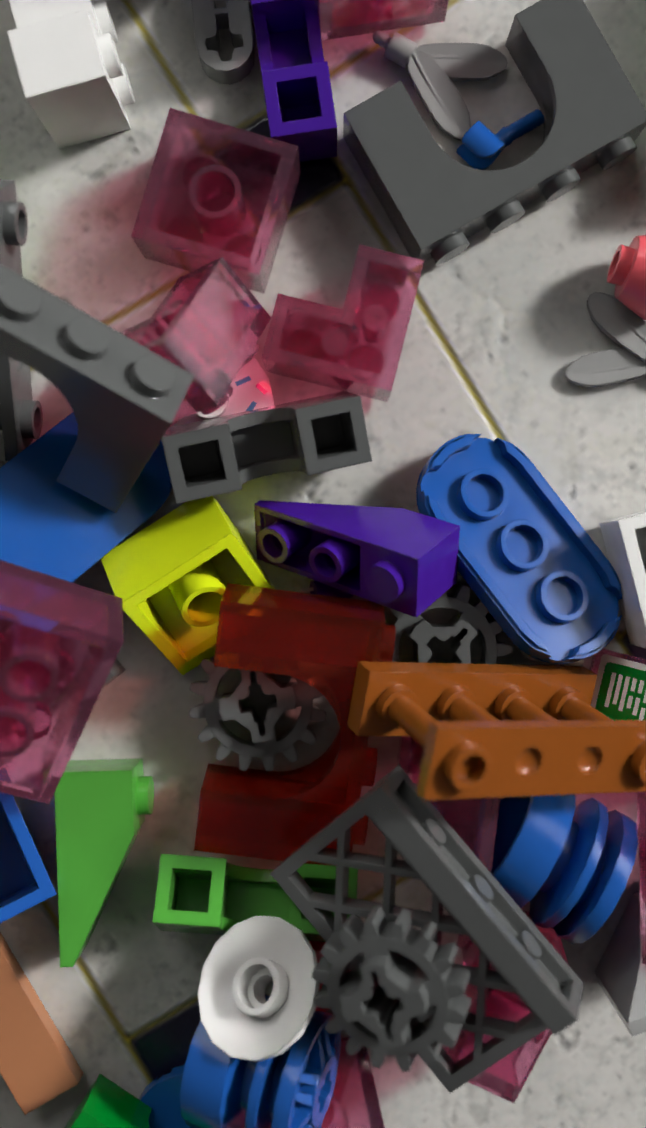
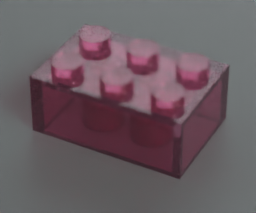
[0,560,124,804]

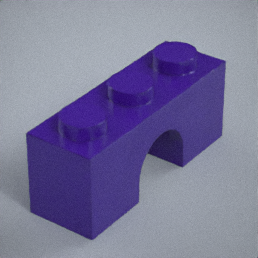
[251,0,337,166]

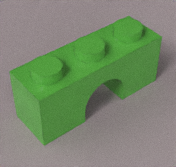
[152,854,358,942]

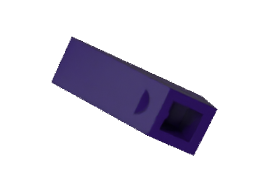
[254,500,460,618]

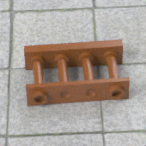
[347,661,646,800]

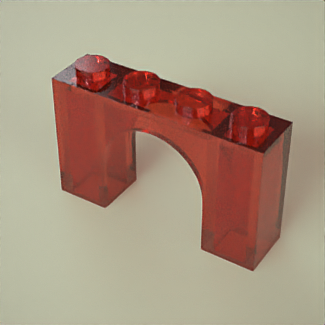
[194,583,396,866]

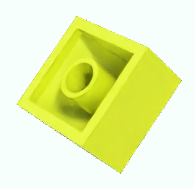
[101,496,287,675]

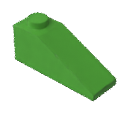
[54,758,154,967]

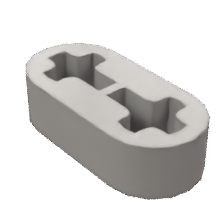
[191,0,255,84]

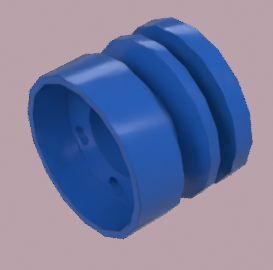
[475,794,639,944]
[180,993,341,1128]

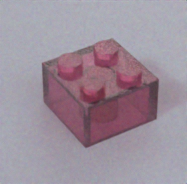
[131,108,301,294]

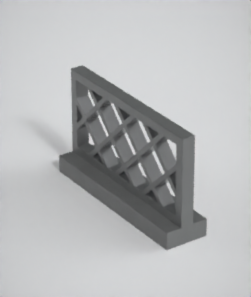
[270,764,584,1093]

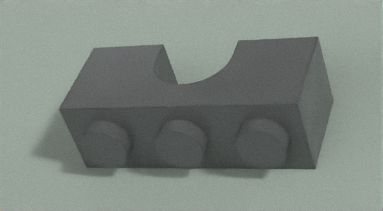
[161,391,372,504]

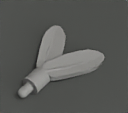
[372,30,508,141]
[565,292,646,388]

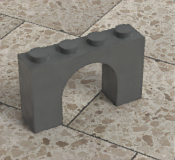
[343,0,646,267]
[0,264,195,513]

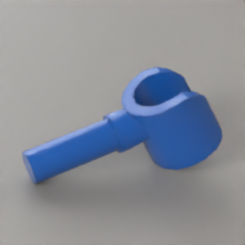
[456,109,545,170]

